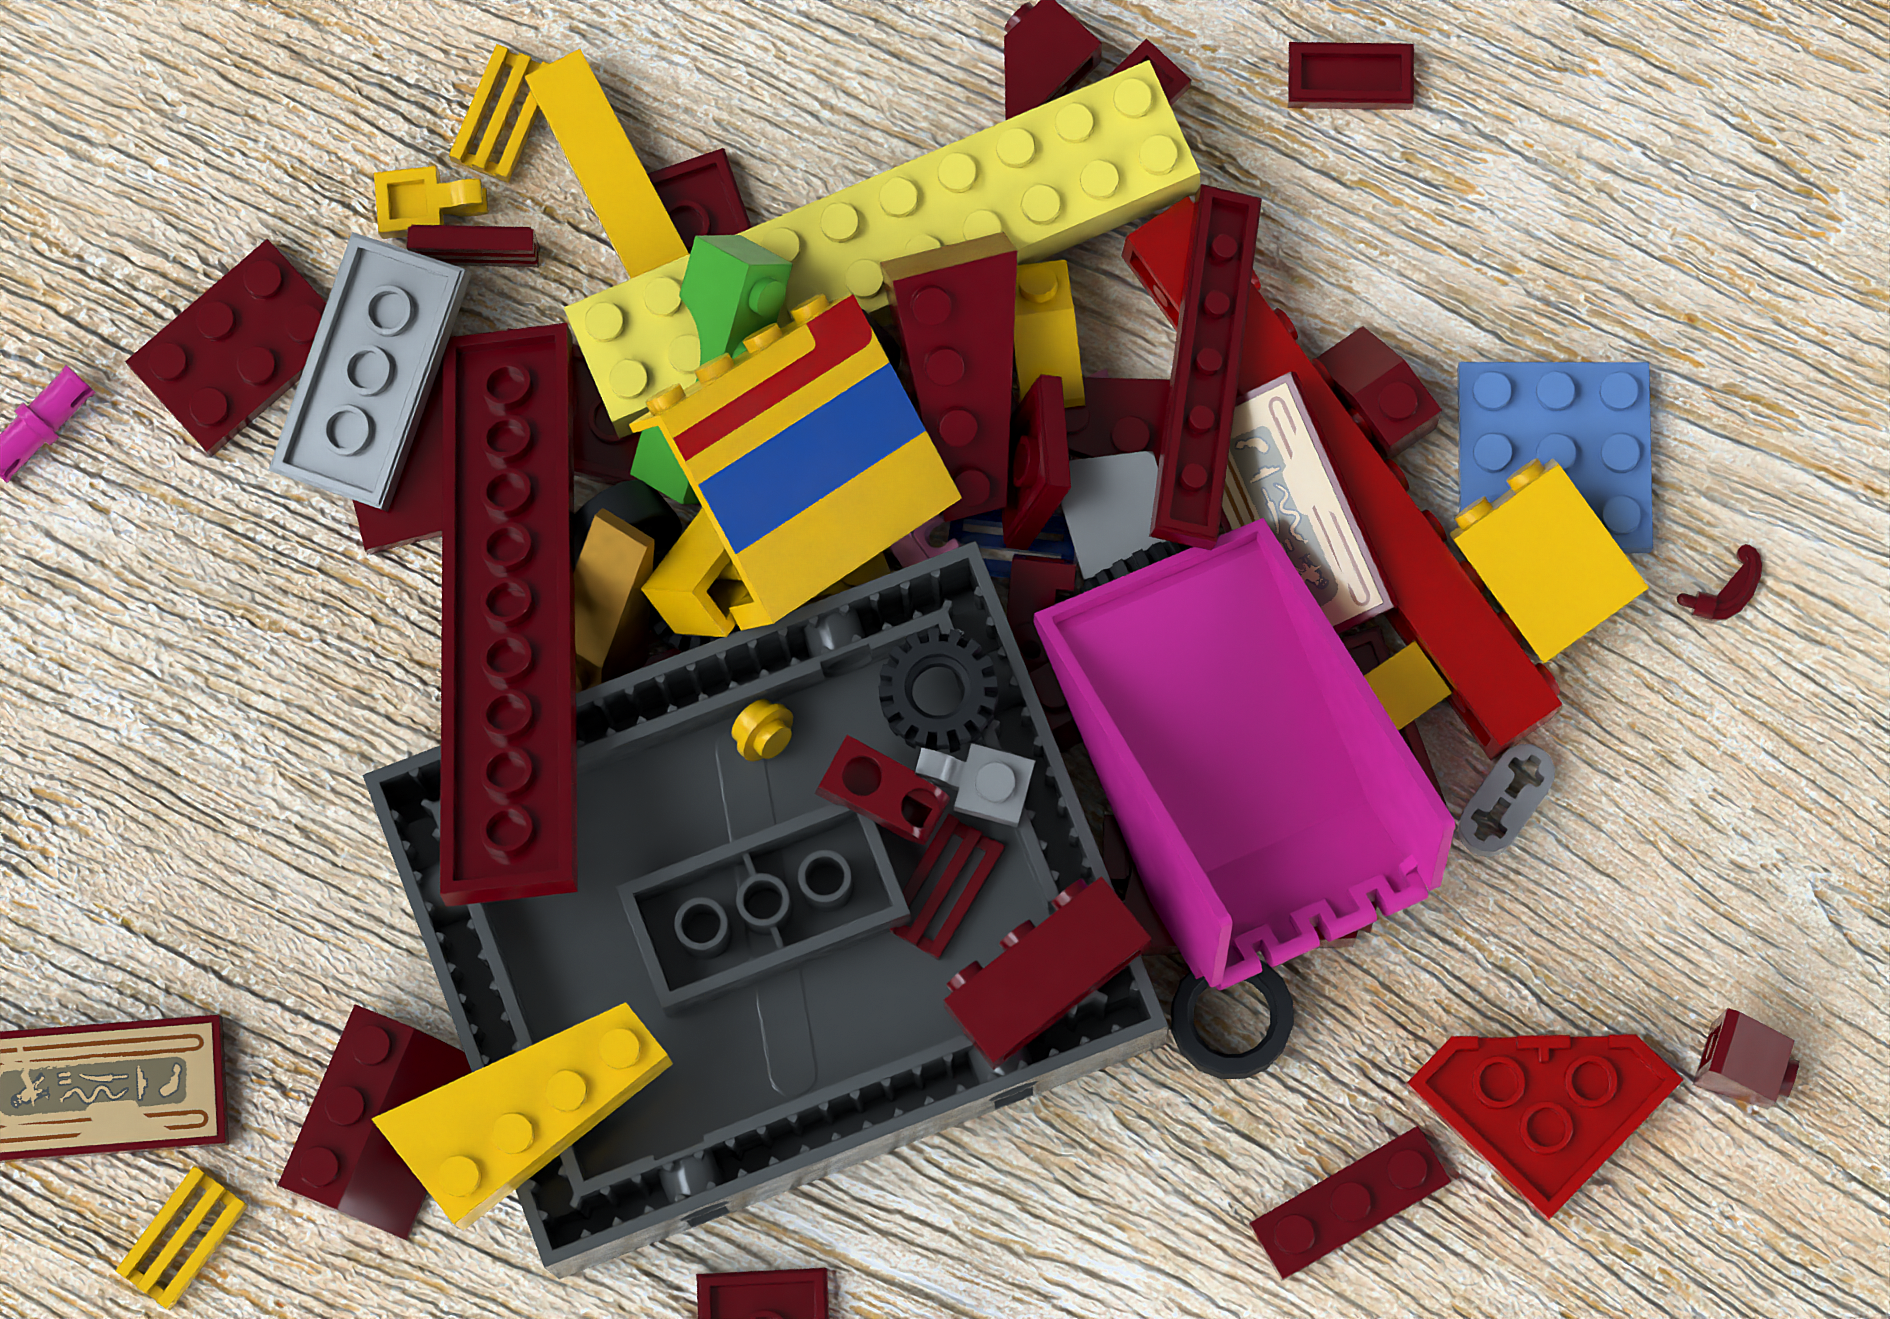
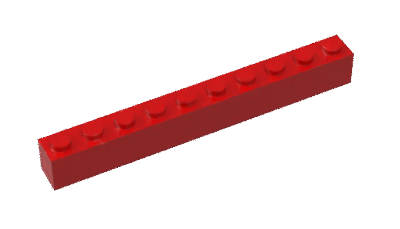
[1121,196,1562,761]

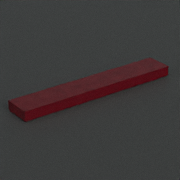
[1149,184,1262,550]

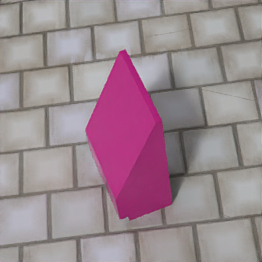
[1033,518,1455,991]

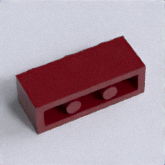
[943,876,1152,1070]

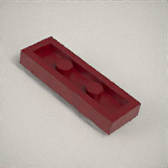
[1249,1126,1451,1282]

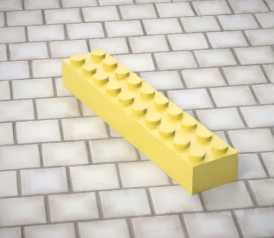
[563,60,1200,439]

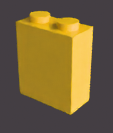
[1449,458,1649,663]

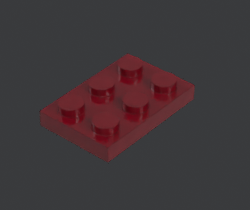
[125,238,327,457]

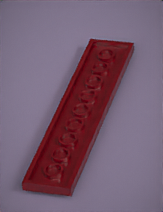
[440,323,578,907]

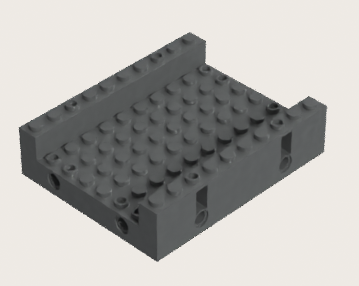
[363,541,1168,1279]

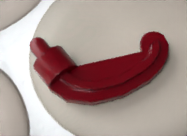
[1677,544,1762,621]

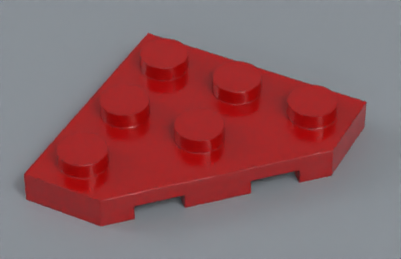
[1405,1034,1684,1221]

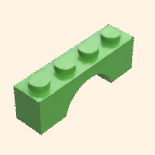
[630,235,793,505]

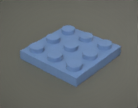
[1457,362,1653,553]

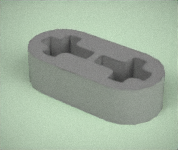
[1458,744,1555,857]

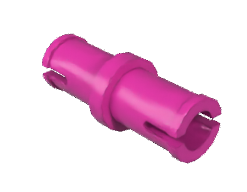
[0,365,96,483]

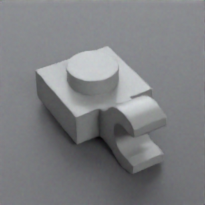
[915,743,1035,827]

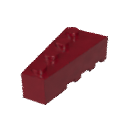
[880,232,1018,522]

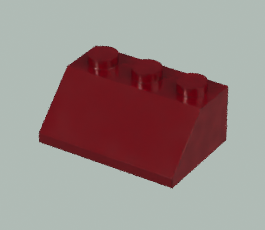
[277,1004,472,1241]

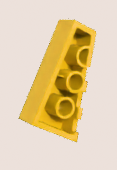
[372,1002,673,1231]

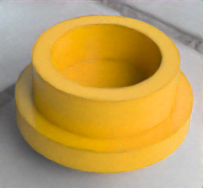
[731,699,793,762]

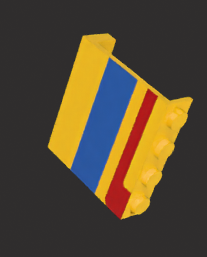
[629,293,962,631]

